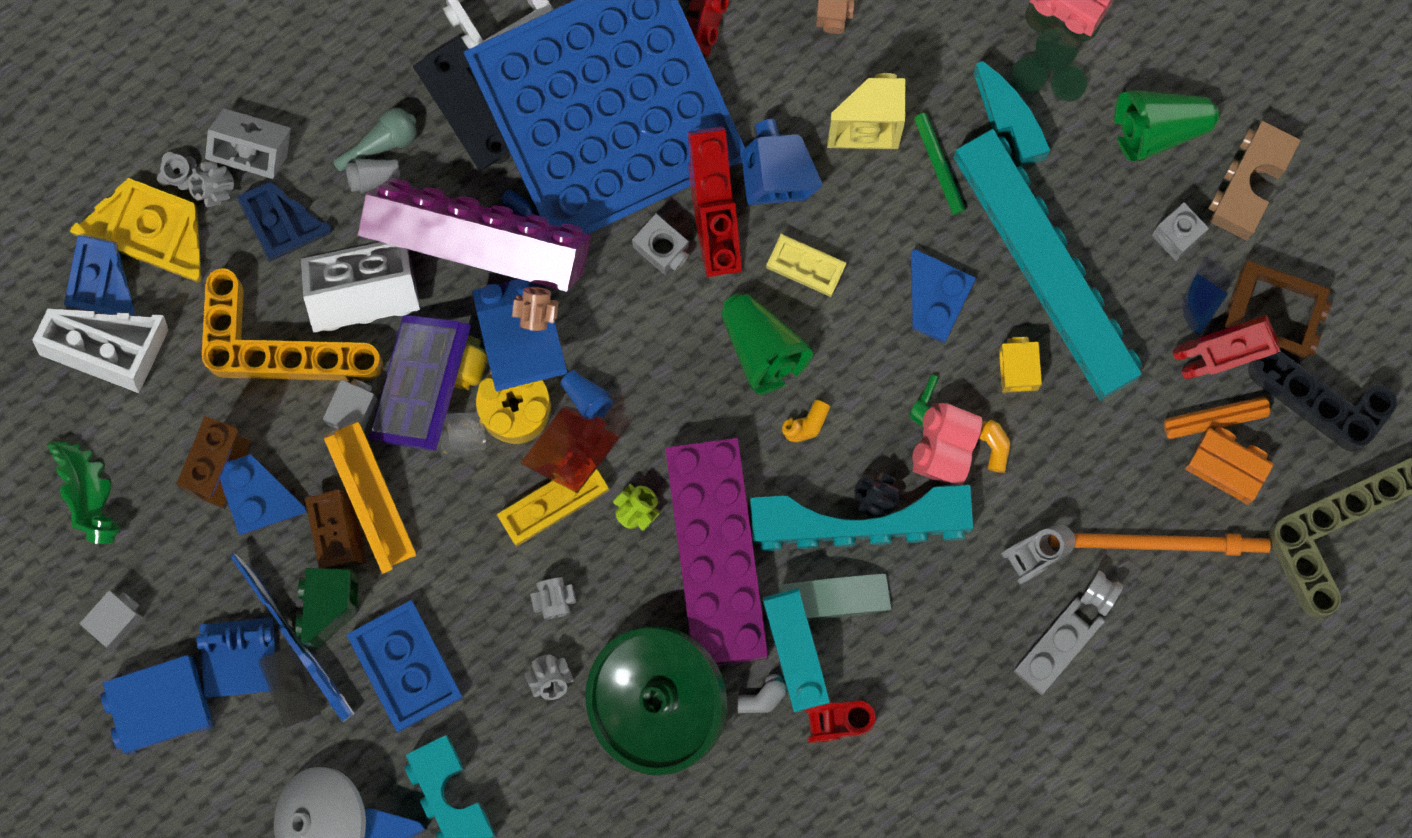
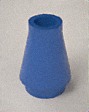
[560,370,613,422]

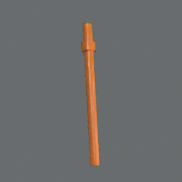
[1049,533,1271,556]

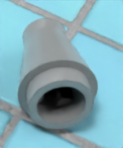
[346,159,400,194]

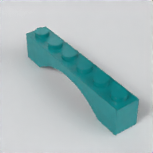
[750,485,973,551]

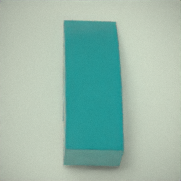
[973,61,1050,167]

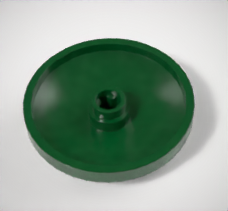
[585,626,727,775]

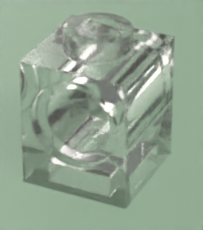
[440,412,486,458]

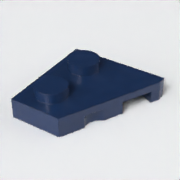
[237,182,332,262]

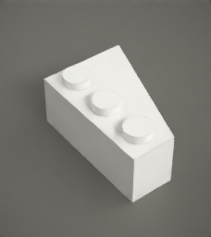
[32,309,169,393]

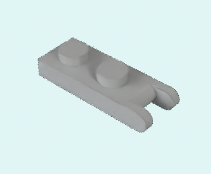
[1013,596,1106,695]

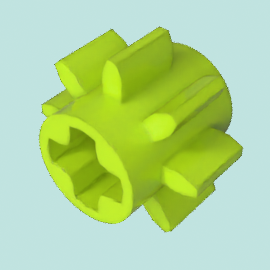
[613,484,660,531]

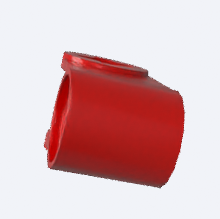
[804,701,875,743]

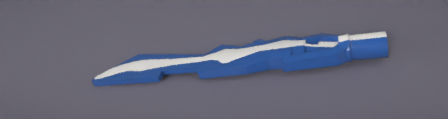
[231,553,355,722]

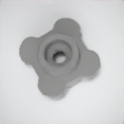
[157,152,197,191]

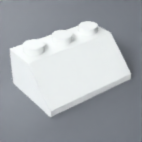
[301,242,420,333]

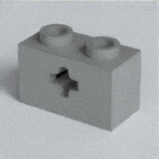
[205,108,291,179]

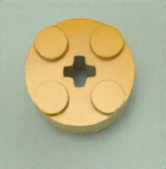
[476,373,551,444]

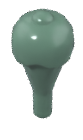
[333,108,417,171]

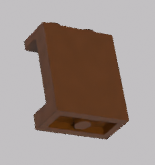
[176,416,253,509]

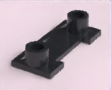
[413,37,511,172]

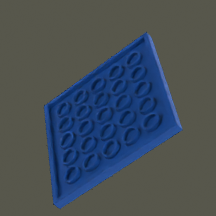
[463,0,745,234]

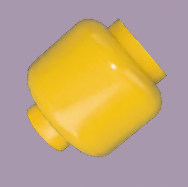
[437,335,488,390]

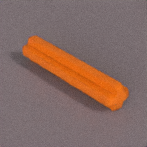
[1164,396,1271,439]

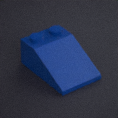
[472,279,567,391]

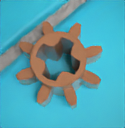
[512,287,559,331]

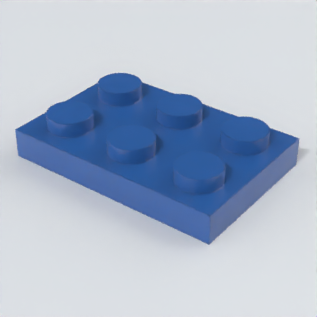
[346,600,463,733]

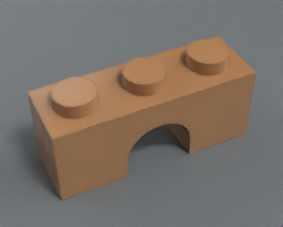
[1208,121,1301,241]

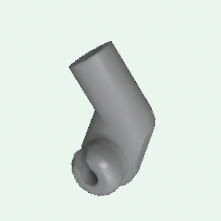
[738,674,787,713]

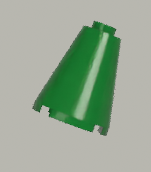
[1114,90,1219,161]
[721,294,814,395]

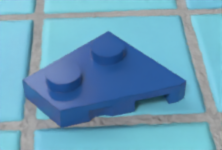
[64,234,136,316]

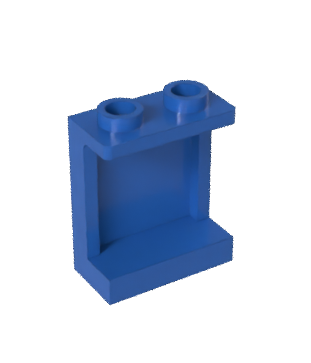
[100,655,215,755]

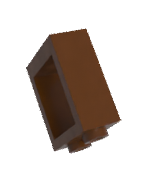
[1220,260,1332,362]

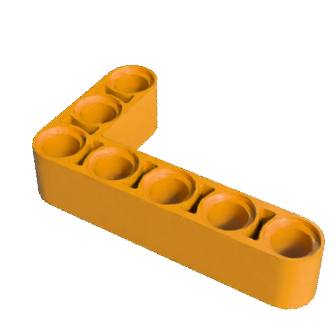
[202,268,384,381]

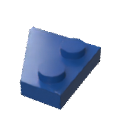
[910,249,976,344]
[220,454,306,536]

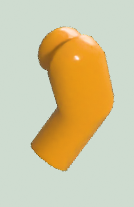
[782,400,831,443]
[979,420,1010,473]

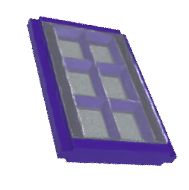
[368,315,471,451]

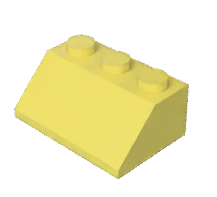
[827,73,905,149]

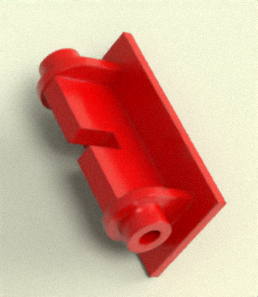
[686,0,729,57]

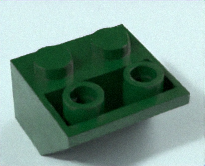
[295,568,359,649]

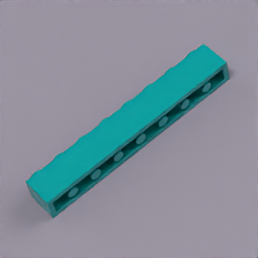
[953,129,1142,401]

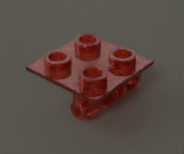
[521,408,620,494]

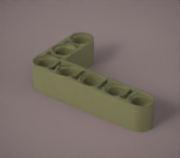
[1268,458,1412,619]

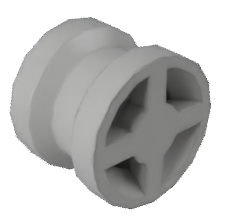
[1080,570,1124,616]

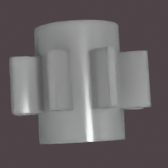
[188,161,234,207]
[530,577,577,620]
[525,654,573,700]

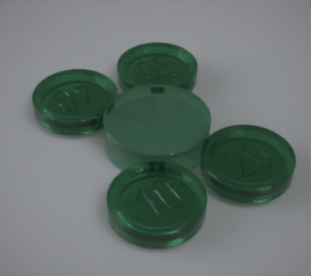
[1012,3,1100,102]

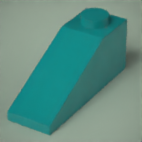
[763,588,830,713]

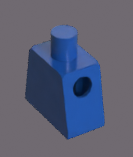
[742,119,823,205]

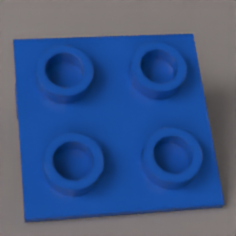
[197,618,278,698]

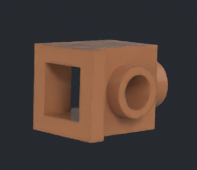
[816,0,854,34]

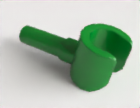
[910,375,939,427]

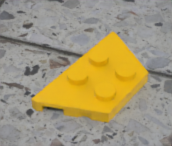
[70,178,202,283]

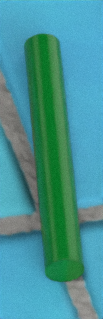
[913,113,966,216]

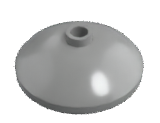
[274,767,366,838]

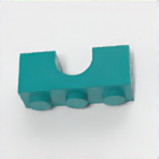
[404,735,496,838]

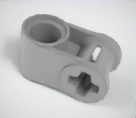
[1001,524,1075,585]

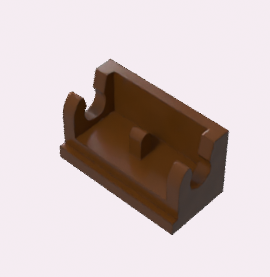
[305,489,366,569]

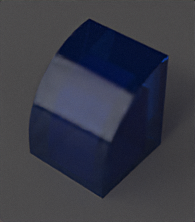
[1182,274,1228,335]

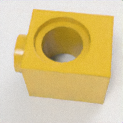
[999,337,1042,393]

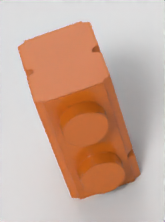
[1184,427,1274,505]

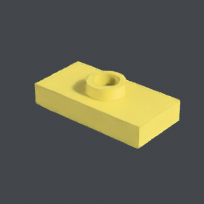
[766,234,846,297]

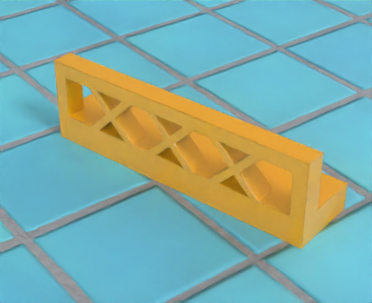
[324,420,416,574]

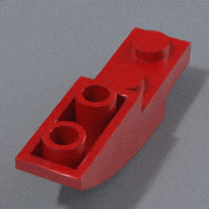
[687,126,742,277]

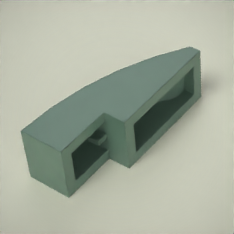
[778,574,891,621]

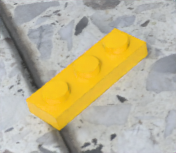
[496,458,610,547]

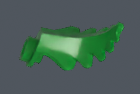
[47,441,120,544]

